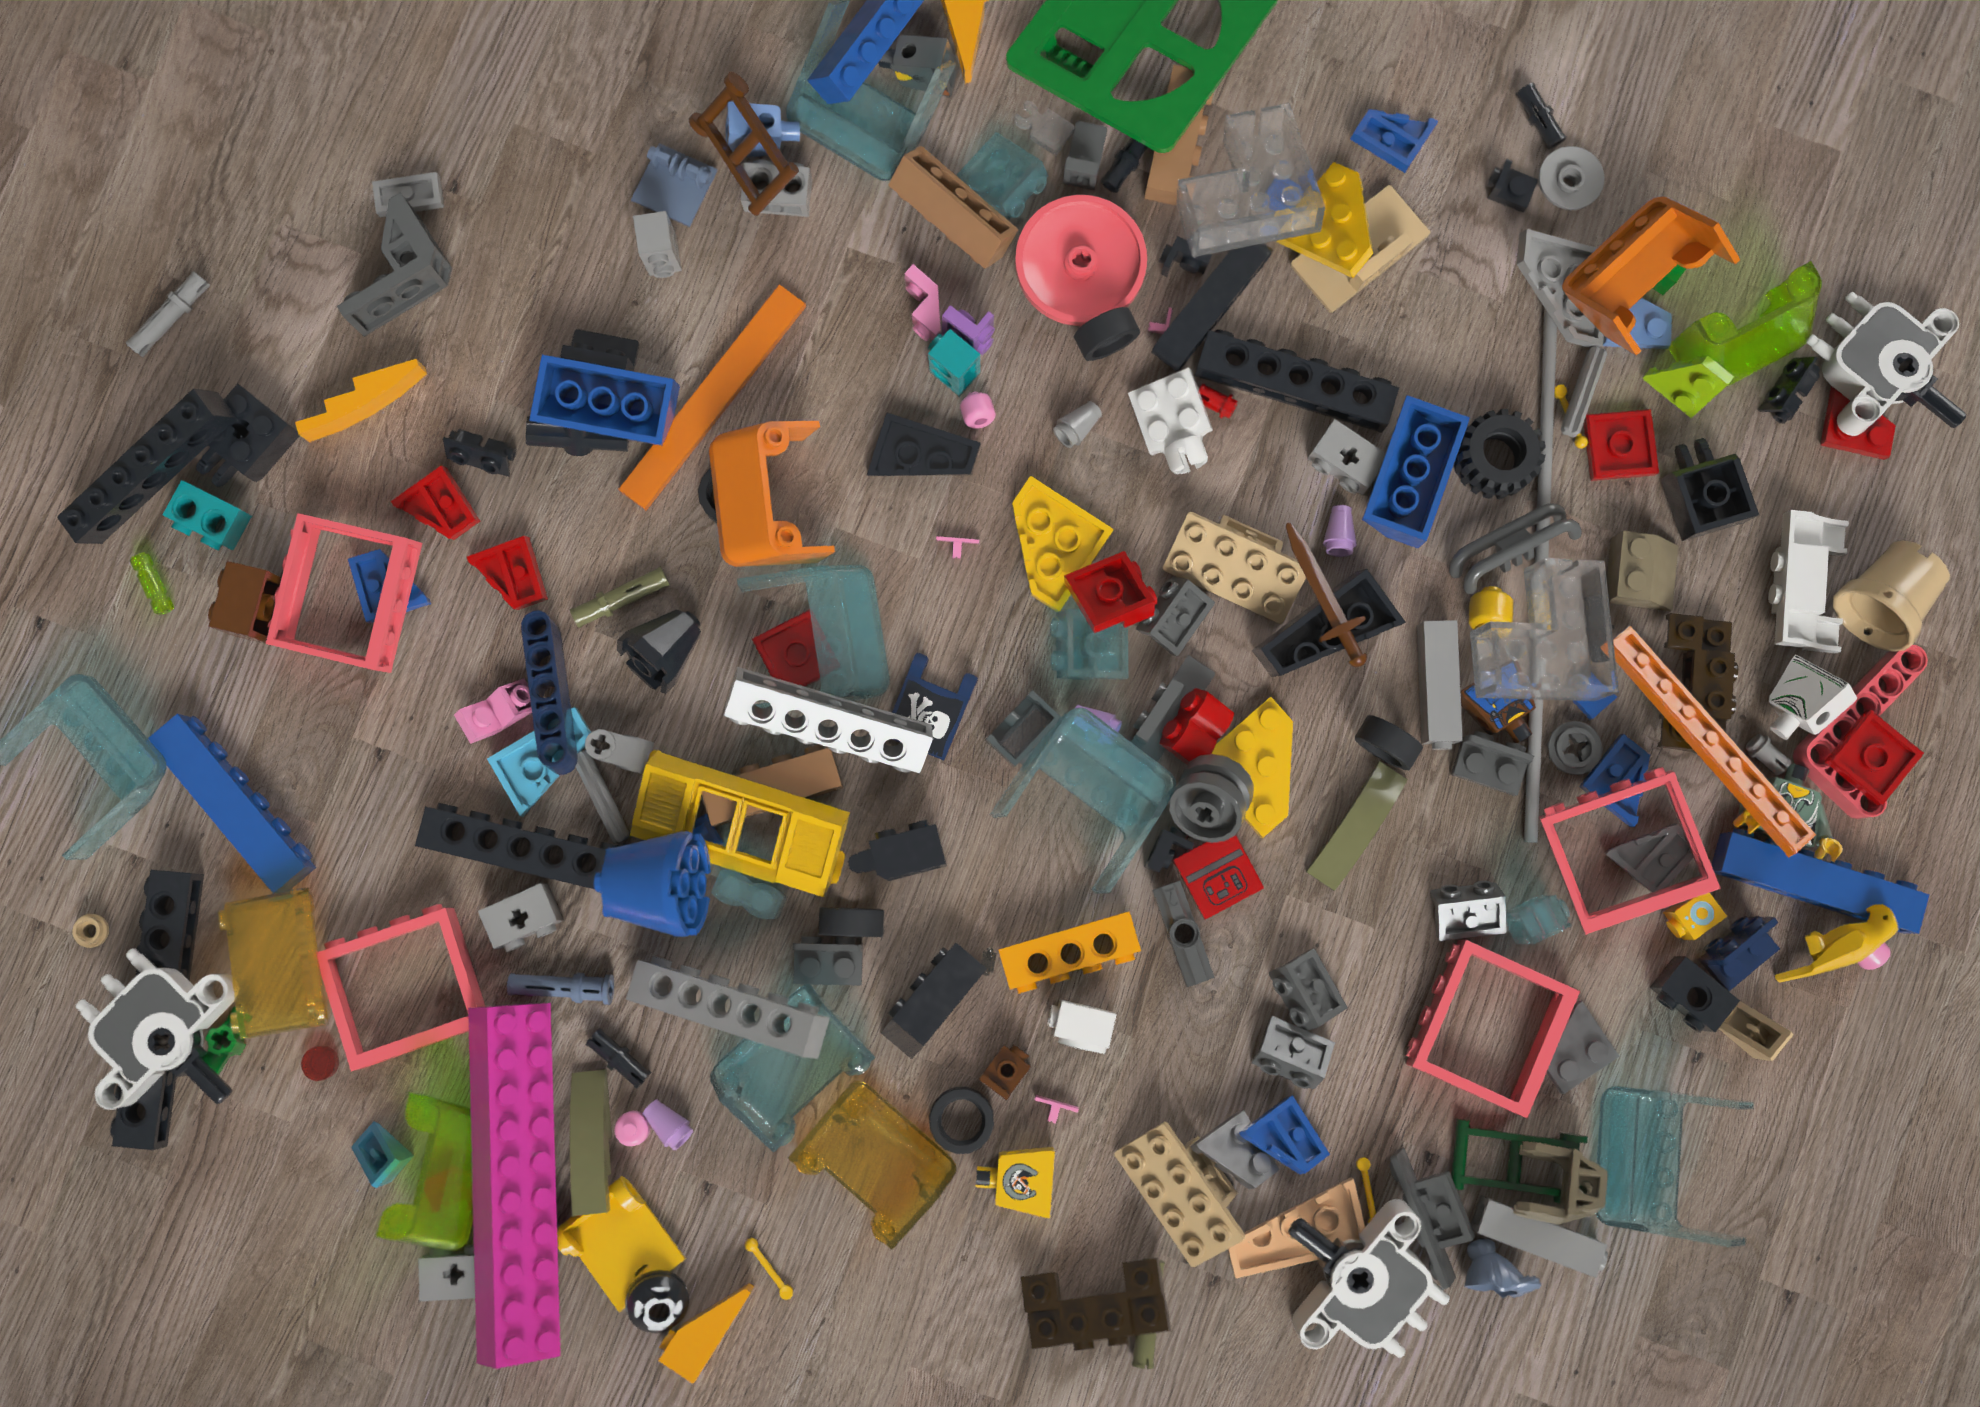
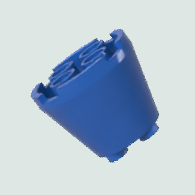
[594,831,711,937]

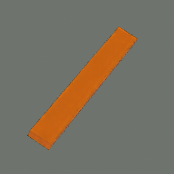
[618,284,806,511]
[1603,626,1816,857]

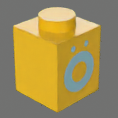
[1663,892,1727,940]

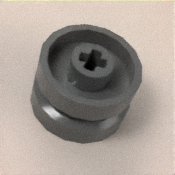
[1169,754,1254,843]

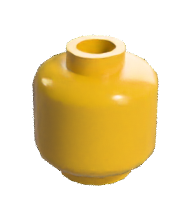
[1468,586,1513,638]

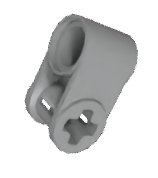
[585,729,654,774]

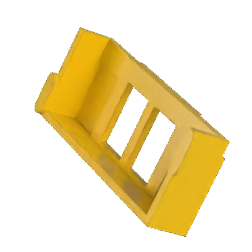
[630,750,850,897]

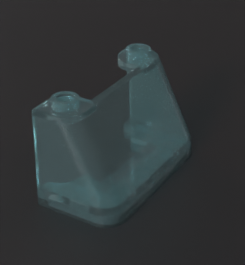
[710,984,876,1153]

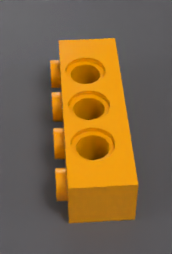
[998,911,1141,994]

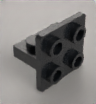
[560,329,640,372]

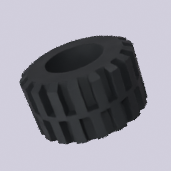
[1454,409,1546,499]

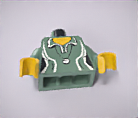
[1733,764,1843,862]

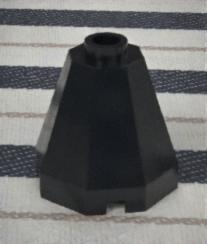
[617,609,701,694]

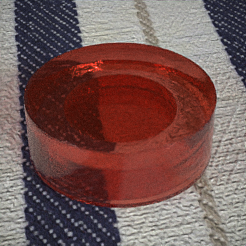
[301,1046,339,1081]

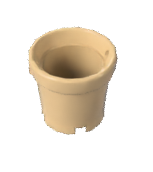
[1833,541,1950,652]

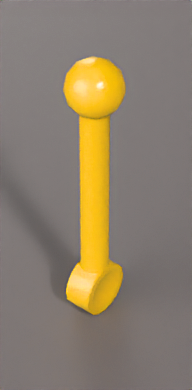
[1555,385,1588,449]
[1356,1157,1376,1223]
[745,1238,793,1300]

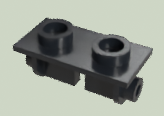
[1758,356,1820,424]
[443,429,516,477]

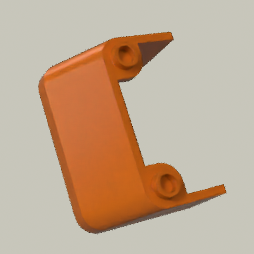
[1562,197,1740,355]
[709,421,835,567]

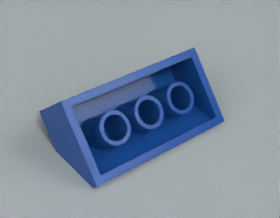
[529,355,680,446]
[1362,395,1470,549]

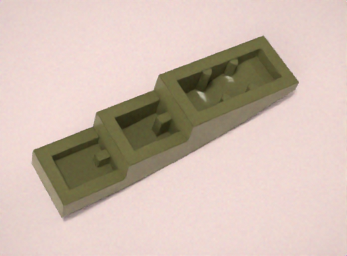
[570,1069,612,1216]

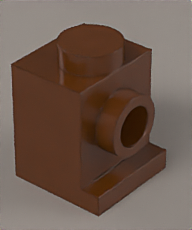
[979,1044,1031,1101]

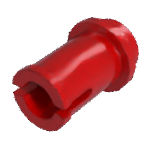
[1199,383,1238,419]

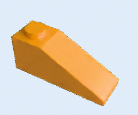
[941,0,989,83]
[658,1283,755,1384]

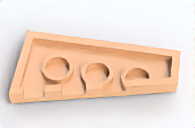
[1228,1177,1365,1278]

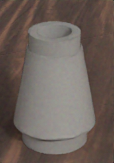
[1053,401,1102,448]

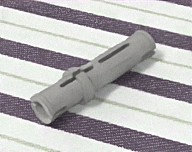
[126,271,211,357]

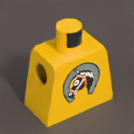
[976,1147,1055,1218]

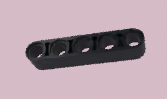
[1151,231,1274,372]

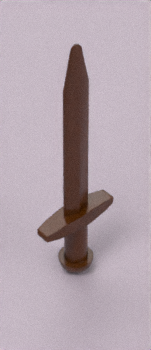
[1286,523,1367,667]

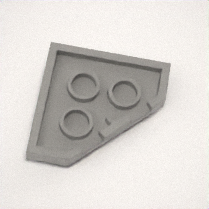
[1517,229,1604,348]

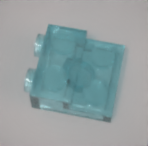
[956,132,1048,220]
[1050,609,1129,680]

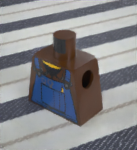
[1460,658,1536,744]

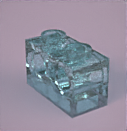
[1506,895,1571,944]

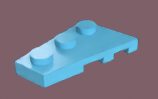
[487,707,591,817]

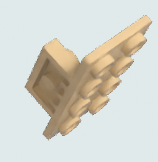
[1291,185,1430,313]
[1163,512,1306,624]
[1115,1122,1245,1267]

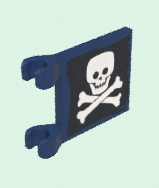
[892,653,978,761]

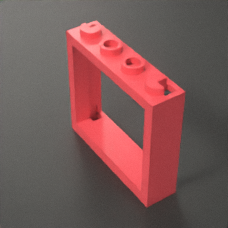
[266,513,423,673]
[1539,767,1721,934]
[314,904,486,1071]
[1406,940,1580,1118]

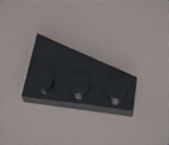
[866,413,981,476]

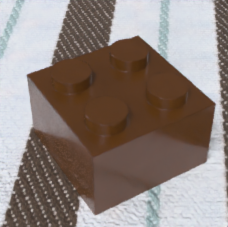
[208,561,282,644]

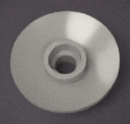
[1539,146,1605,210]

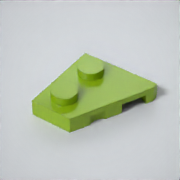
[1642,355,1734,418]

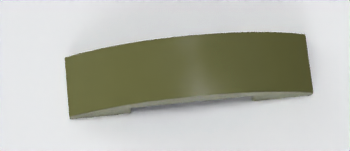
[1306,761,1408,891]

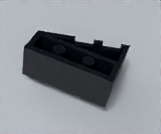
[881,942,987,1059]

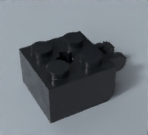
[196,383,300,488]
[1661,438,1759,541]
[847,820,947,881]

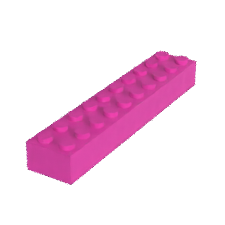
[468,1003,561,1369]

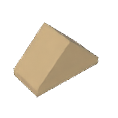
[1719,1001,1793,1061]

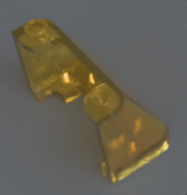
[218,887,329,1040]
[788,1080,957,1250]

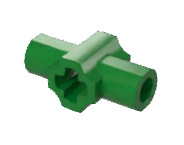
[202,1006,254,1075]

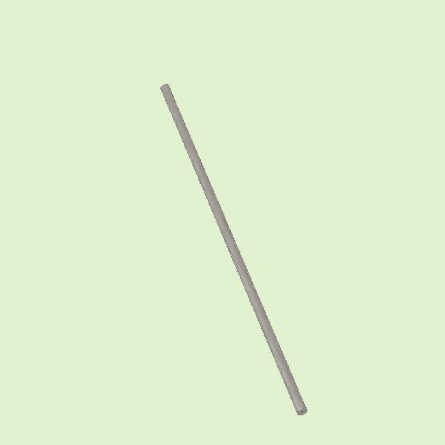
[1524,307,1557,843]

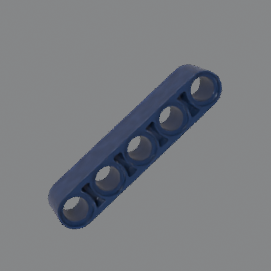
[521,610,578,775]

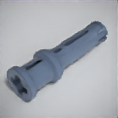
[507,973,614,1005]

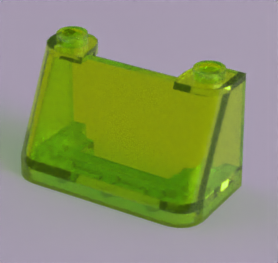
[1669,261,1822,388]
[376,1093,473,1251]

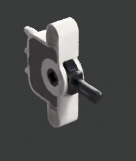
[1806,292,1967,436]
[76,949,240,1110]
[1288,1199,1450,1358]

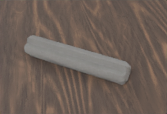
[1561,346,1607,437]
[576,750,630,844]

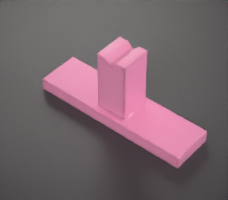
[1148,308,1172,334]
[936,536,979,559]
[1035,1095,1078,1124]

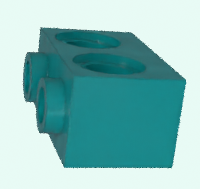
[928,329,981,397]
[162,480,252,551]

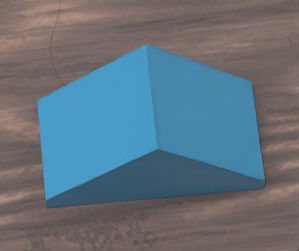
[351,1121,414,1188]

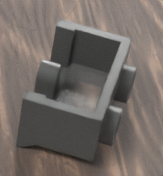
[985,690,1062,767]

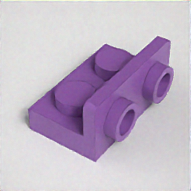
[941,305,995,355]

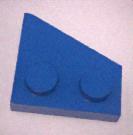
[1350,109,1438,173]
[348,549,431,623]
[1579,734,1650,827]
[1239,1095,1330,1174]

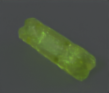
[130,552,174,615]

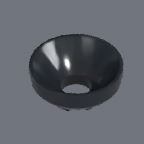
[625,1270,689,1333]

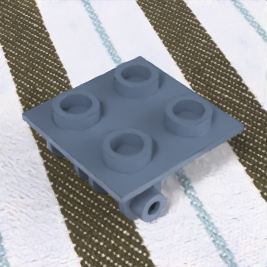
[631,143,718,227]

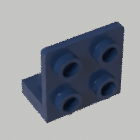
[1698,916,1780,991]

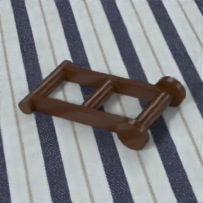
[689,72,799,216]

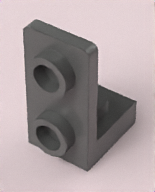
[1063,121,1108,190]

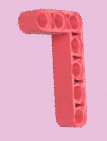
[1793,645,1928,819]

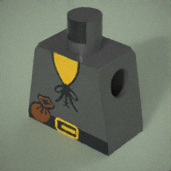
[879,35,959,97]

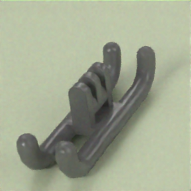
[1449,503,1582,594]

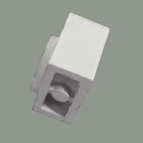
[1047,999,1116,1054]

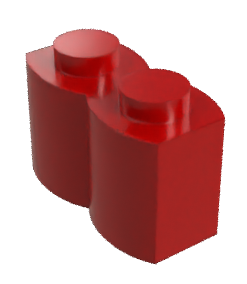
[1159,688,1234,765]

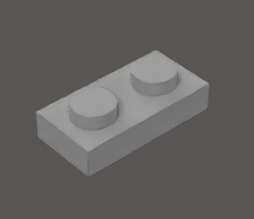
[372,172,444,217]

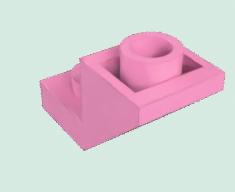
[904,264,941,341]
[454,679,532,744]

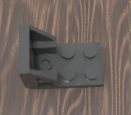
[337,192,452,337]

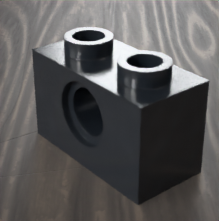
[1650,956,1740,1033]

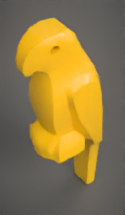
[1775,904,1899,982]

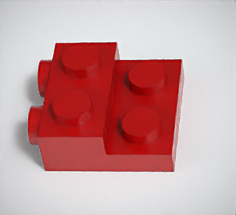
[1064,551,1158,633]

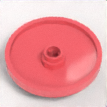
[1015,195,1147,326]

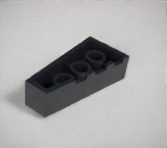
[1252,569,1406,677]

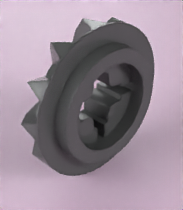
[1547,721,1602,775]

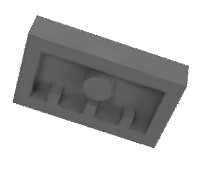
[1136,576,1215,656]
[1451,731,1534,796]
[1430,881,1506,941]
[793,936,863,986]
[1269,948,1348,1031]
[1252,1016,1335,1089]

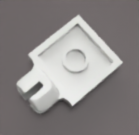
[1128,367,1213,474]

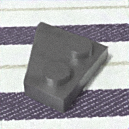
[1605,824,1693,892]
[1546,1001,1620,1094]
[1190,1110,1280,1189]

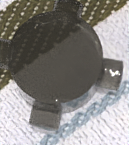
[981,948,997,976]

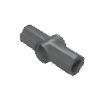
[1152,881,1215,987]

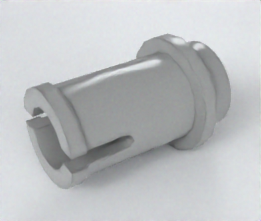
[1745,734,1791,776]

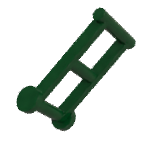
[1451,1119,1588,1204]

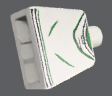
[1769,654,1857,740]

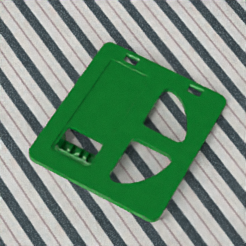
[1006,0,1278,153]

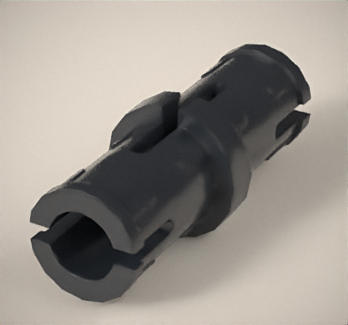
[1516,82,1567,149]
[1101,137,1148,193]
[585,1028,652,1089]

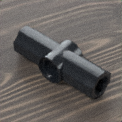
[526,416,629,456]

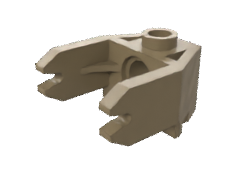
[1513,1142,1608,1225]

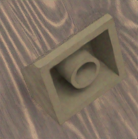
[1605,531,1678,611]

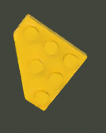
[1274,162,1373,278]
[1012,476,1114,613]
[1212,697,1293,838]

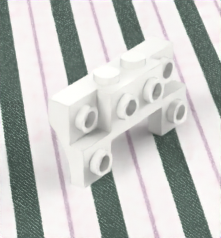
[1768,510,1849,653]

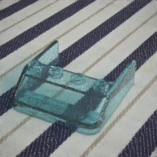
[786,0,956,181]
[737,565,890,708]
[0,674,167,860]
[990,708,1176,894]
[1596,1086,1754,1247]

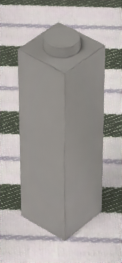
[1417,620,1463,750]
[1471,1195,1608,1278]

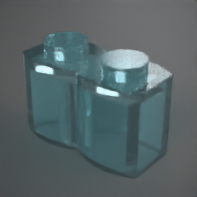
[711,870,787,920]

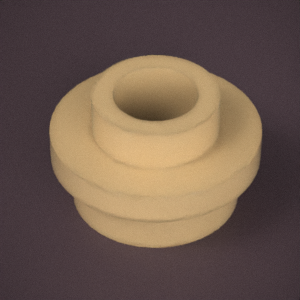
[72,914,109,948]

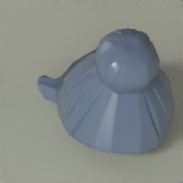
[1464,1238,1542,1298]

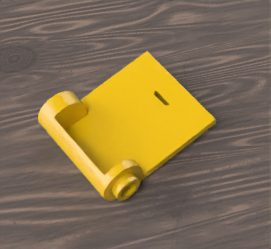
[557,1176,686,1312]

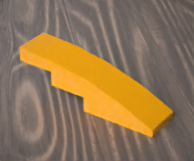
[295,359,427,442]

